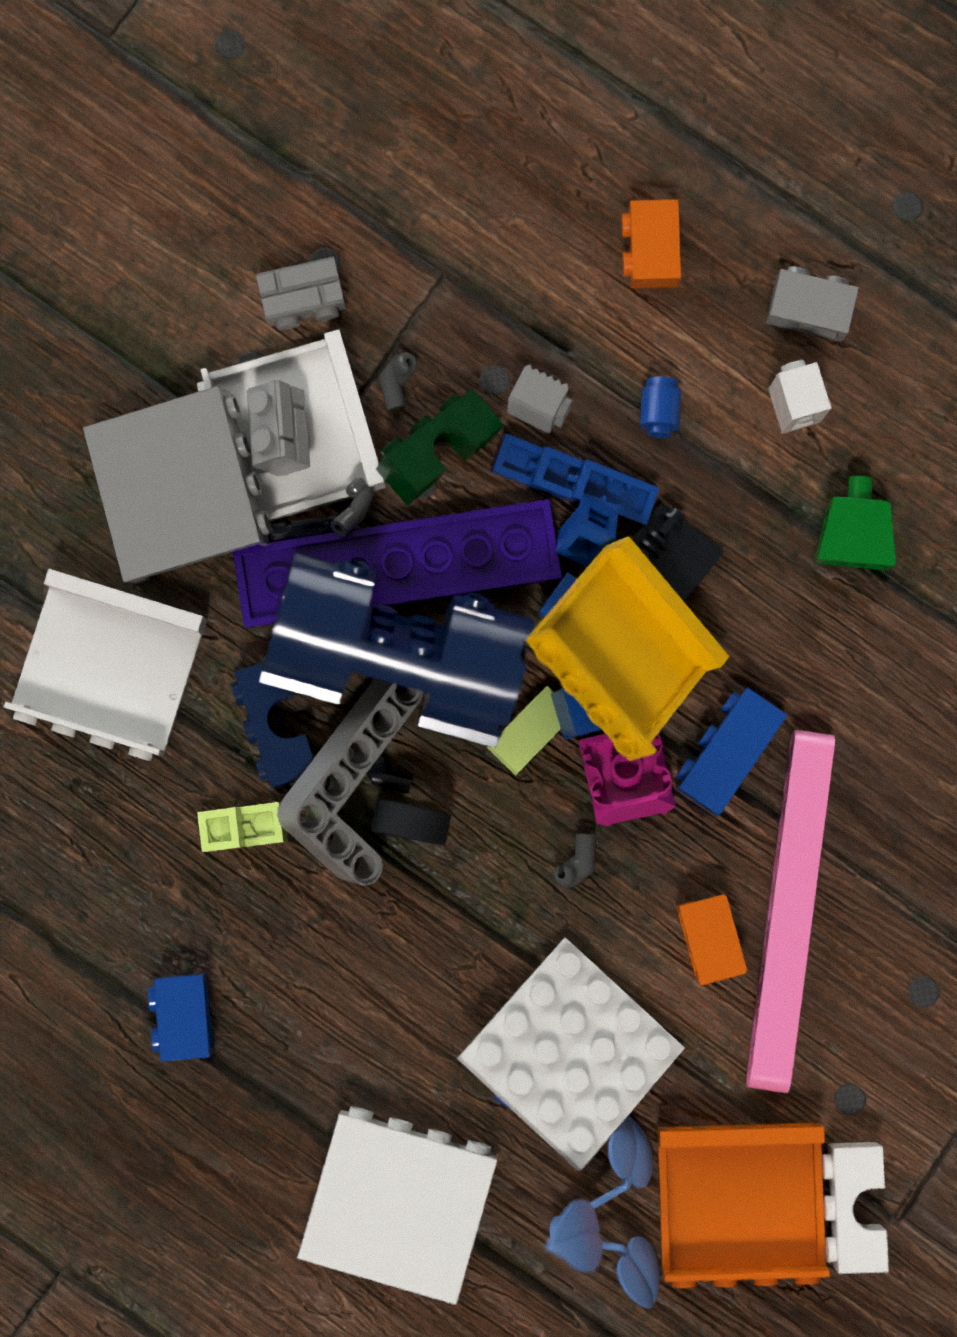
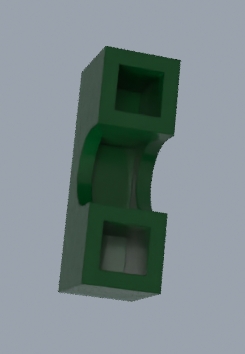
[376,389,504,506]

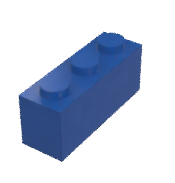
[675,688,787,816]

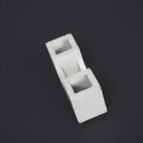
[822,1142,889,1274]

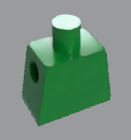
[813,476,896,571]

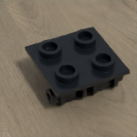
[632,502,724,601]

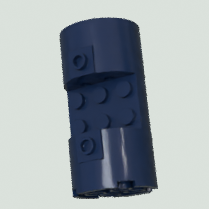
[259,552,534,748]

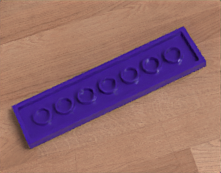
[233,499,562,629]

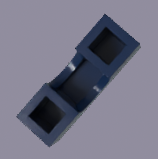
[231,662,315,789]

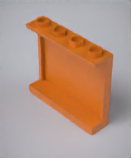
[657,1122,830,1288]

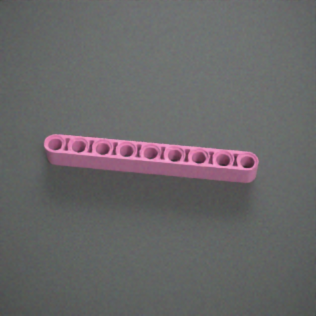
[746,729,835,1093]

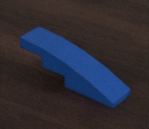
[489,433,660,526]

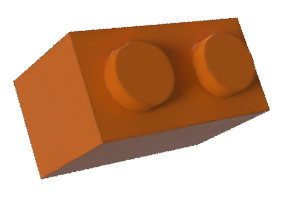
[621,199,681,288]

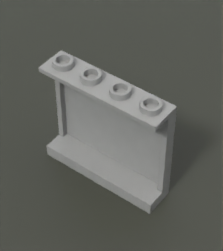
[83,386,272,585]

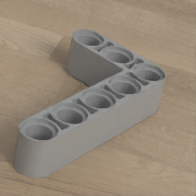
[277,678,424,886]

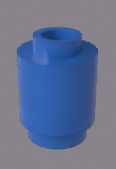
[640,377,682,438]

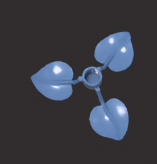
[546,1116,660,1308]

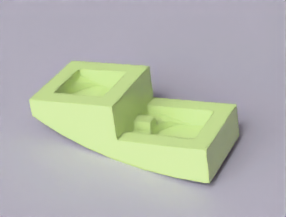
[487,686,561,776]
[197,802,288,852]

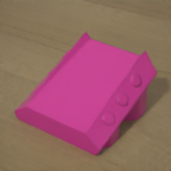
[579,733,676,827]

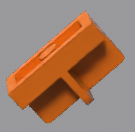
[676,894,747,986]

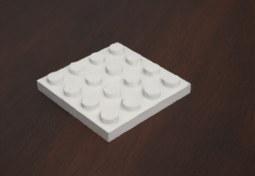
[457,937,685,1171]

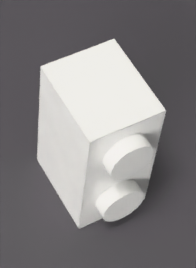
[768,360,831,434]

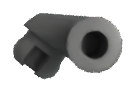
[379,352,417,411]
[331,478,374,537]
[554,834,596,888]

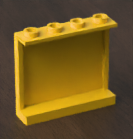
[525,536,730,761]

